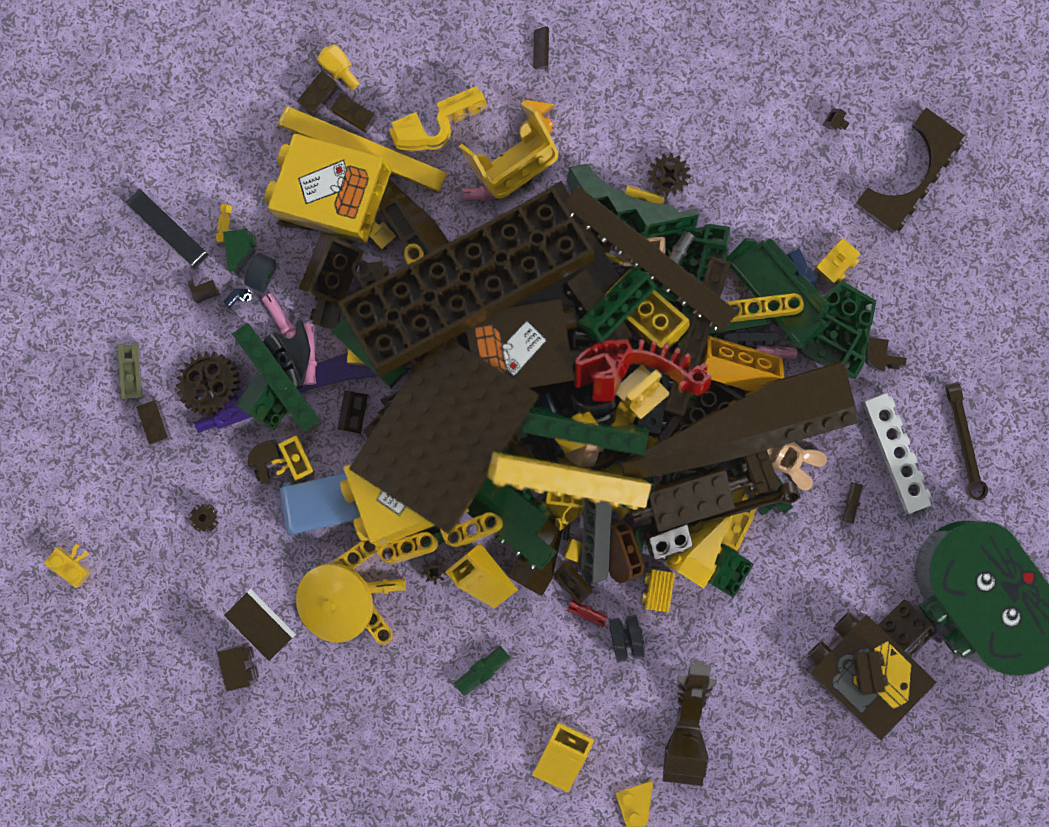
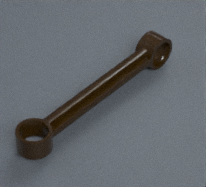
[945,382,988,500]
[687,482,800,533]

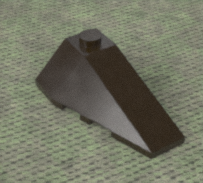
[507,514,563,596]

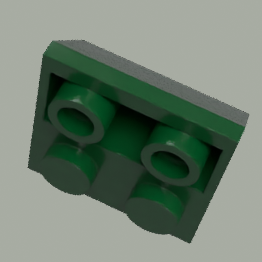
[236,372,288,431]
[708,544,754,598]

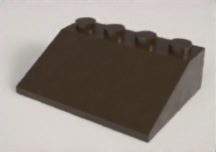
[659,380,743,470]

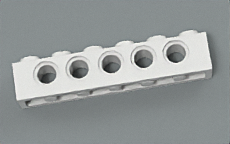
[862,393,932,514]

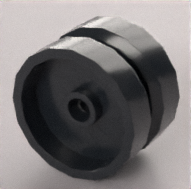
[571,383,616,426]
[609,614,645,663]

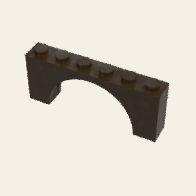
[854,107,965,233]

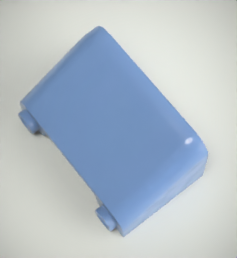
[279,470,361,535]

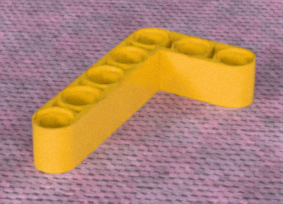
[440,512,503,548]
[376,532,438,565]
[332,539,393,645]

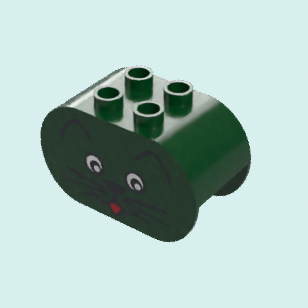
[915,521,1049,676]

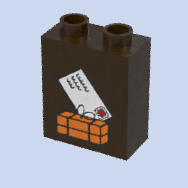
[467,299,582,388]

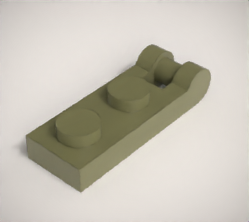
[118,342,143,399]

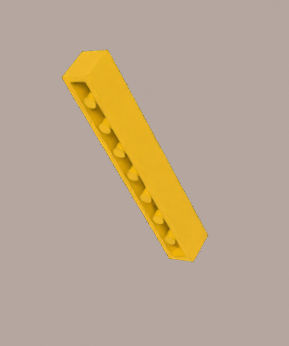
[487,452,651,509]

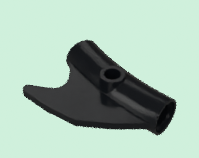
[263,320,311,389]

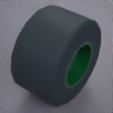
[244,253,276,292]

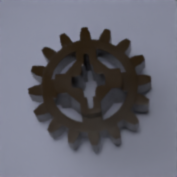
[647,153,691,197]

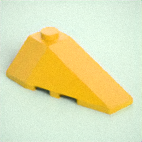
[664,516,733,589]

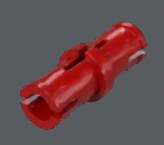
[567,599,608,628]

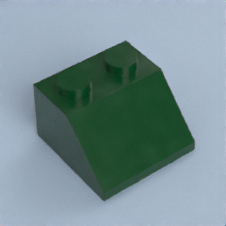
[223,228,257,276]

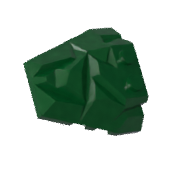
[640,224,730,283]
[785,281,877,380]

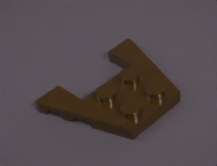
[508,434,560,464]

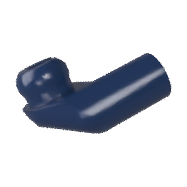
[223,288,252,308]

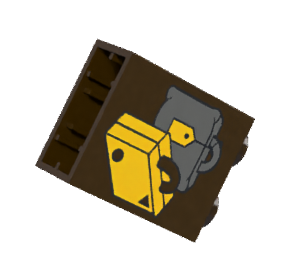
[805,611,937,741]

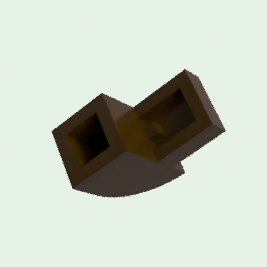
[866,337,907,372]
[248,439,281,484]

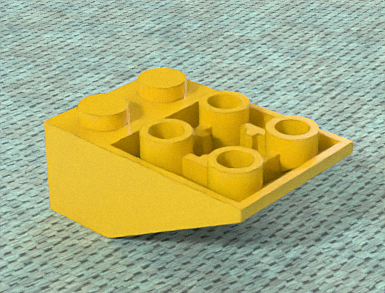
[445,543,518,609]
[532,721,595,793]

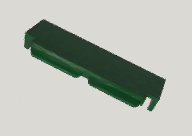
[727,238,829,348]

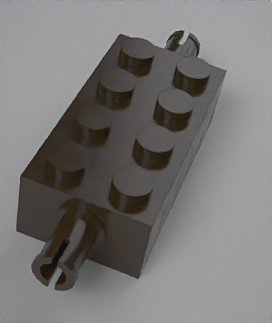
[630,466,749,532]

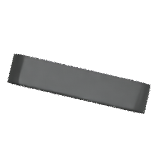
[581,497,612,586]

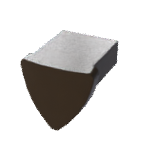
[187,279,220,303]

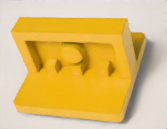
[616,365,669,419]

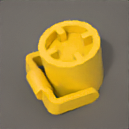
[547,504,584,530]

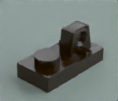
[553,561,594,605]

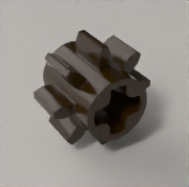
[422,560,446,585]

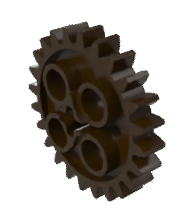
[176,351,241,416]

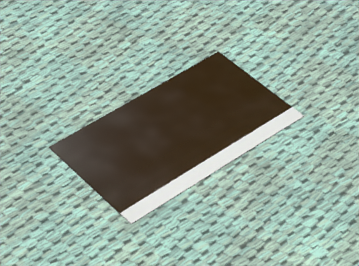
[224,589,296,661]

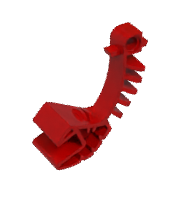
[574,339,712,401]

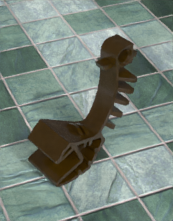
[662,660,717,786]

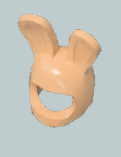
[767,442,827,491]

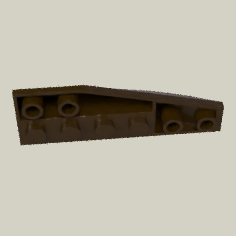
[379,179,449,259]

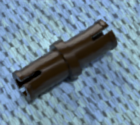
[841,482,864,524]

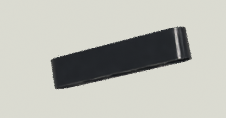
[126,188,209,269]

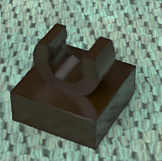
[822,108,850,130]

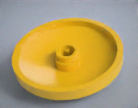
[296,563,373,643]

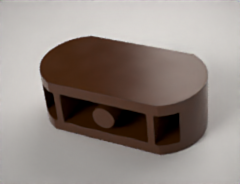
[609,520,644,583]

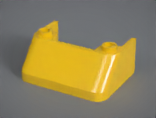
[459,101,559,199]

